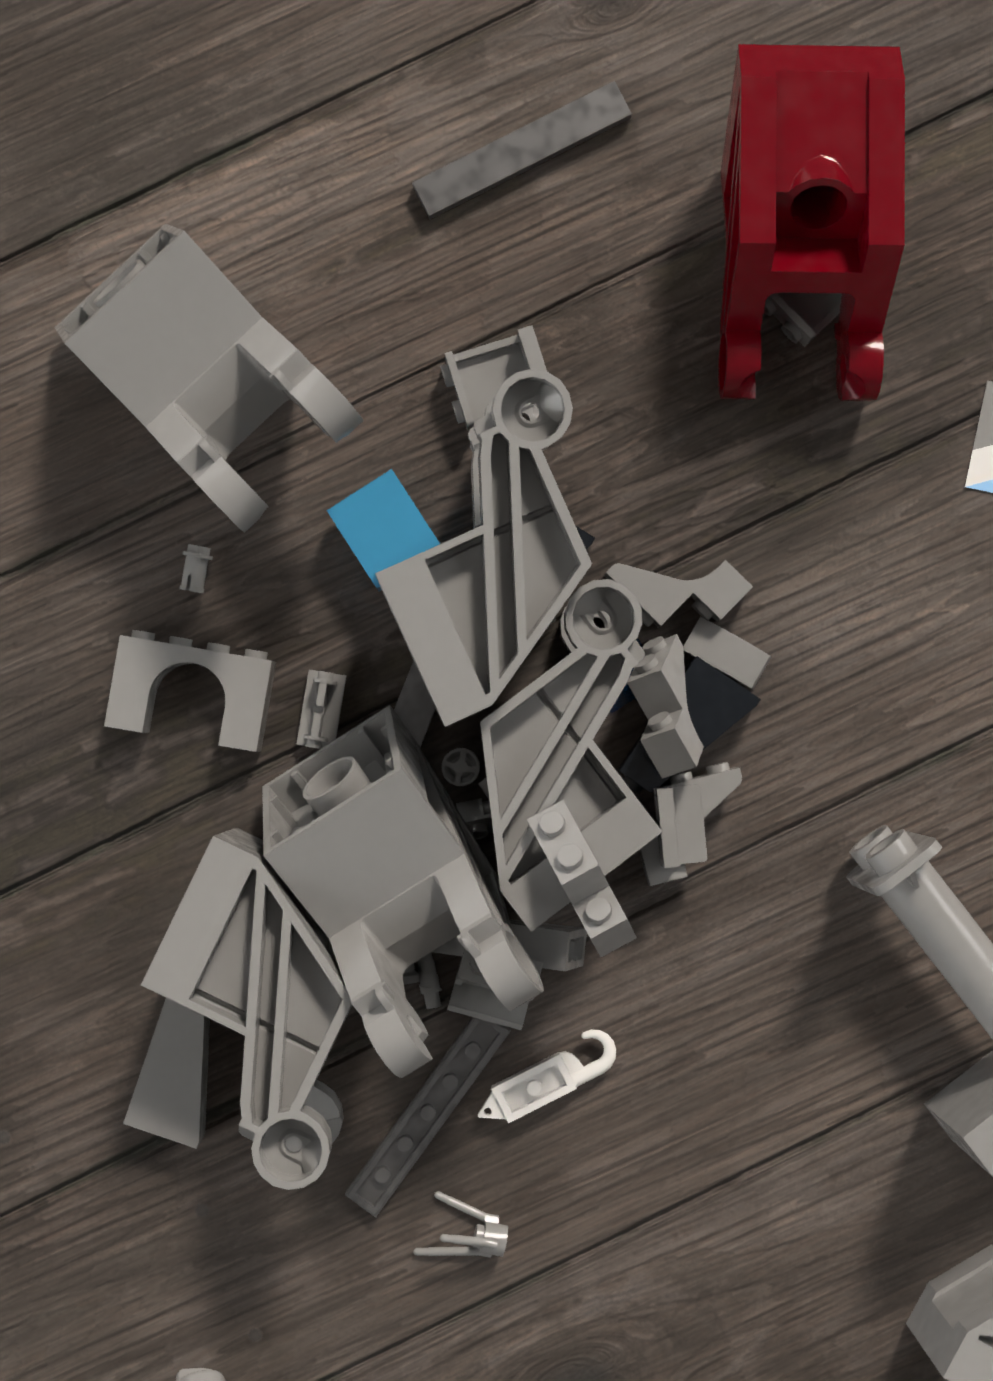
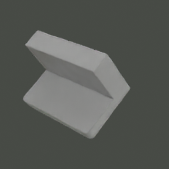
[653,784,707,868]

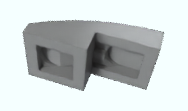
[683,616,771,690]

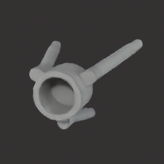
[413,1191,508,1258]

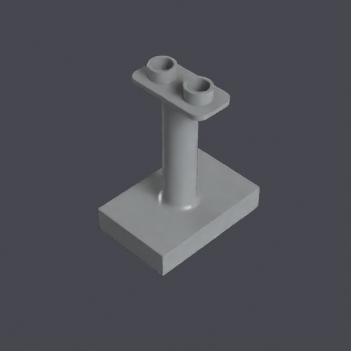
[846,825,993,1177]

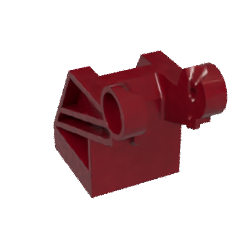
[718,44,905,401]

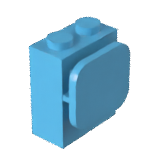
[326,469,440,592]

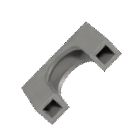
[104,630,277,752]

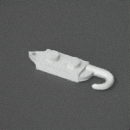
[478,1029,616,1123]

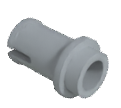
[179,544,213,593]

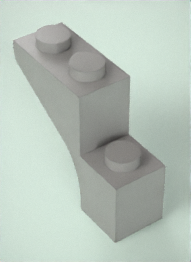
[604,560,753,628]
[627,634,704,779]
[639,762,742,886]
[527,800,637,957]

